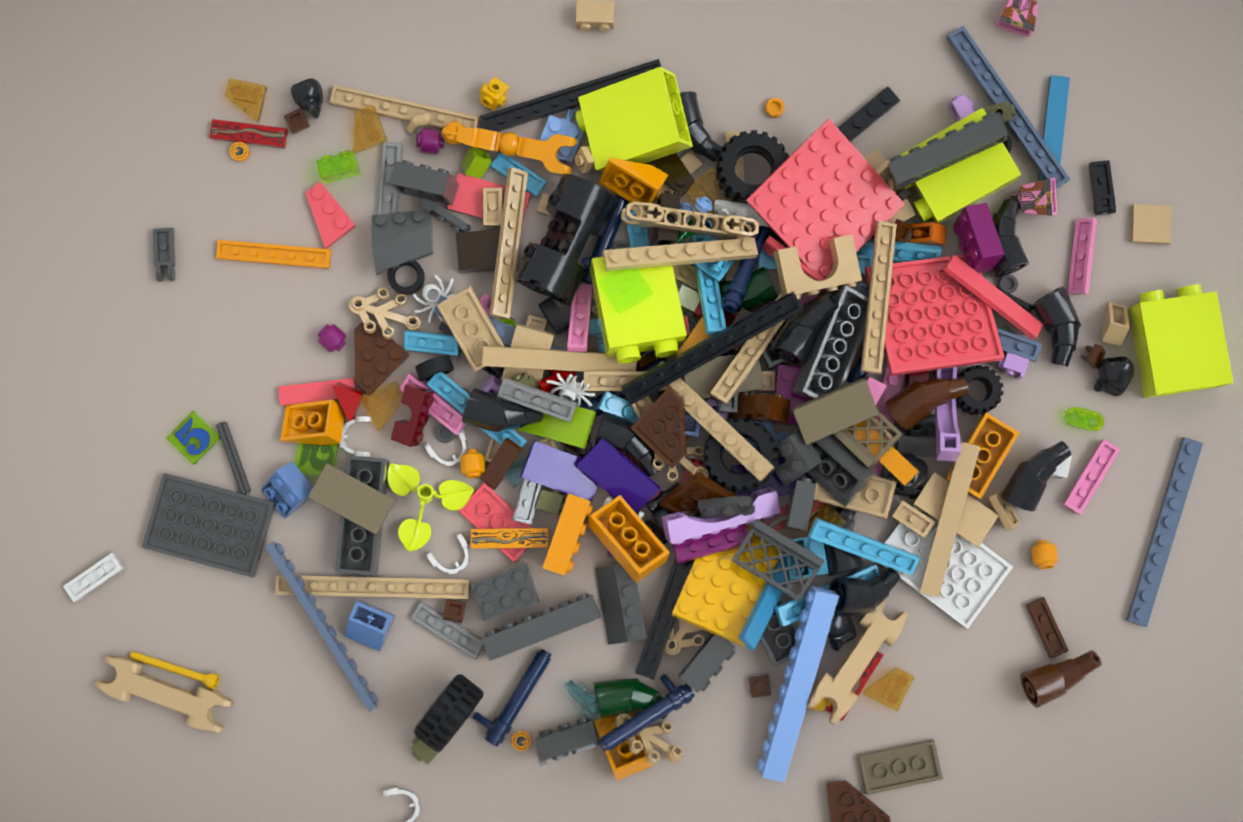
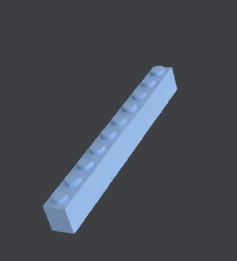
[757,586,839,782]

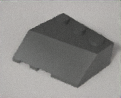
[372,210,433,275]
[535,717,599,766]

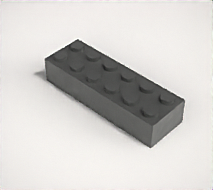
[888,112,1009,190]
[792,285,868,401]
[335,455,389,576]
[482,593,601,661]

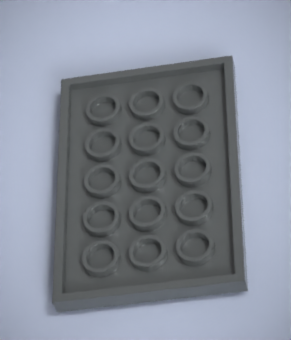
[142,473,275,577]

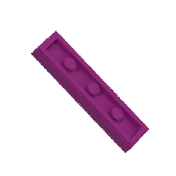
[672,524,752,564]

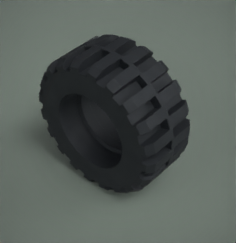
[716,130,789,204]
[703,417,778,493]
[414,674,484,752]

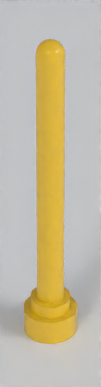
[129,652,220,690]

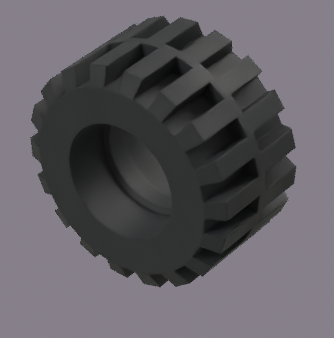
[956,365,1004,415]

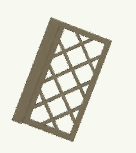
[834,381,904,469]

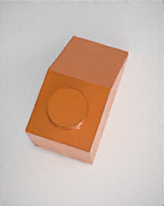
[908,222,947,246]

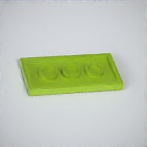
[515,406,596,449]

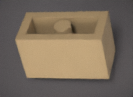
[576,0,615,31]

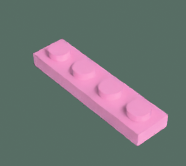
[1068,218,1097,295]
[567,284,593,352]
[399,373,466,435]
[1062,439,1120,515]

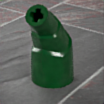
[718,266,778,312]
[593,678,668,719]

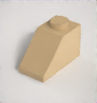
[1101,302,1129,346]

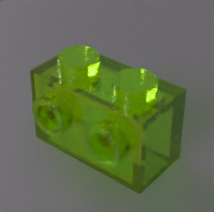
[316,150,361,184]

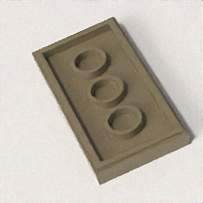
[684,354,764,399]
[792,378,879,445]
[308,463,396,535]
[857,740,943,795]

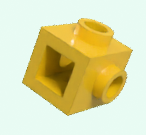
[479,76,510,111]

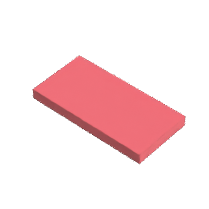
[447,173,531,226]
[458,482,533,563]

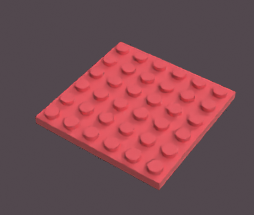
[745,119,905,278]
[865,254,1005,376]

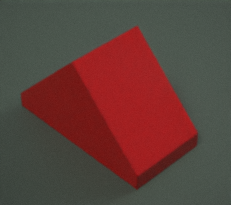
[332,382,365,421]

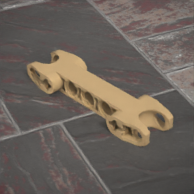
[621,202,759,239]
[807,600,908,725]
[95,655,234,733]

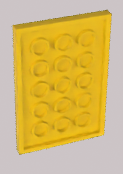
[672,523,783,647]

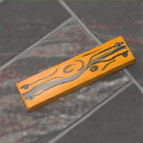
[471,528,549,548]

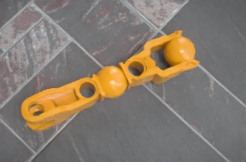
[442,121,577,174]

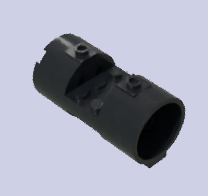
[514,174,618,305]

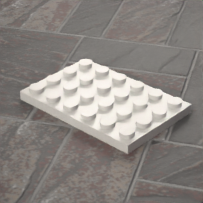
[881,505,1013,629]

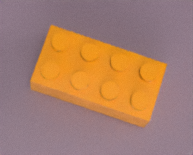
[944,412,1020,500]
[543,493,594,576]
[587,495,670,583]

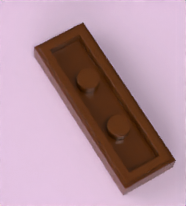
[480,437,523,490]
[1025,597,1069,659]

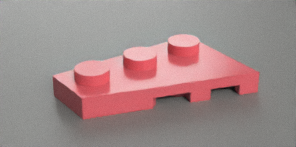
[305,182,356,249]

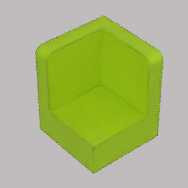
[461,146,491,179]

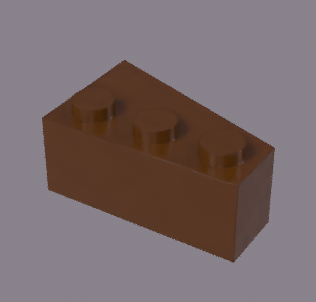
[729,392,791,423]

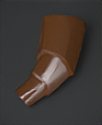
[886,378,968,430]
[1020,650,1102,708]

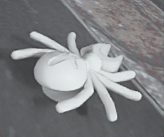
[413,275,456,323]
[546,373,596,407]

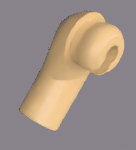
[406,112,432,133]

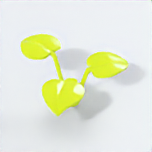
[388,463,474,551]

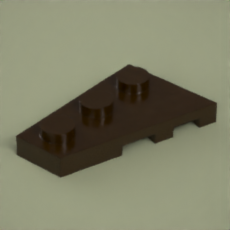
[645,153,695,197]

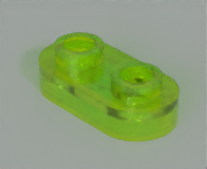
[1064,407,1104,431]

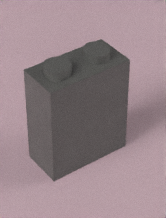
[784,478,816,531]

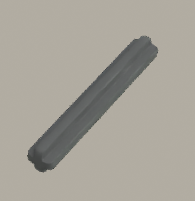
[217,422,251,494]

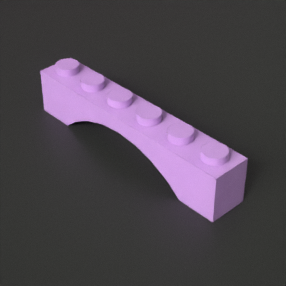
[934,367,961,461]
[661,487,781,545]

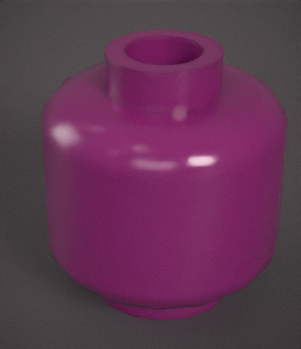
[416,128,444,154]
[317,324,346,352]

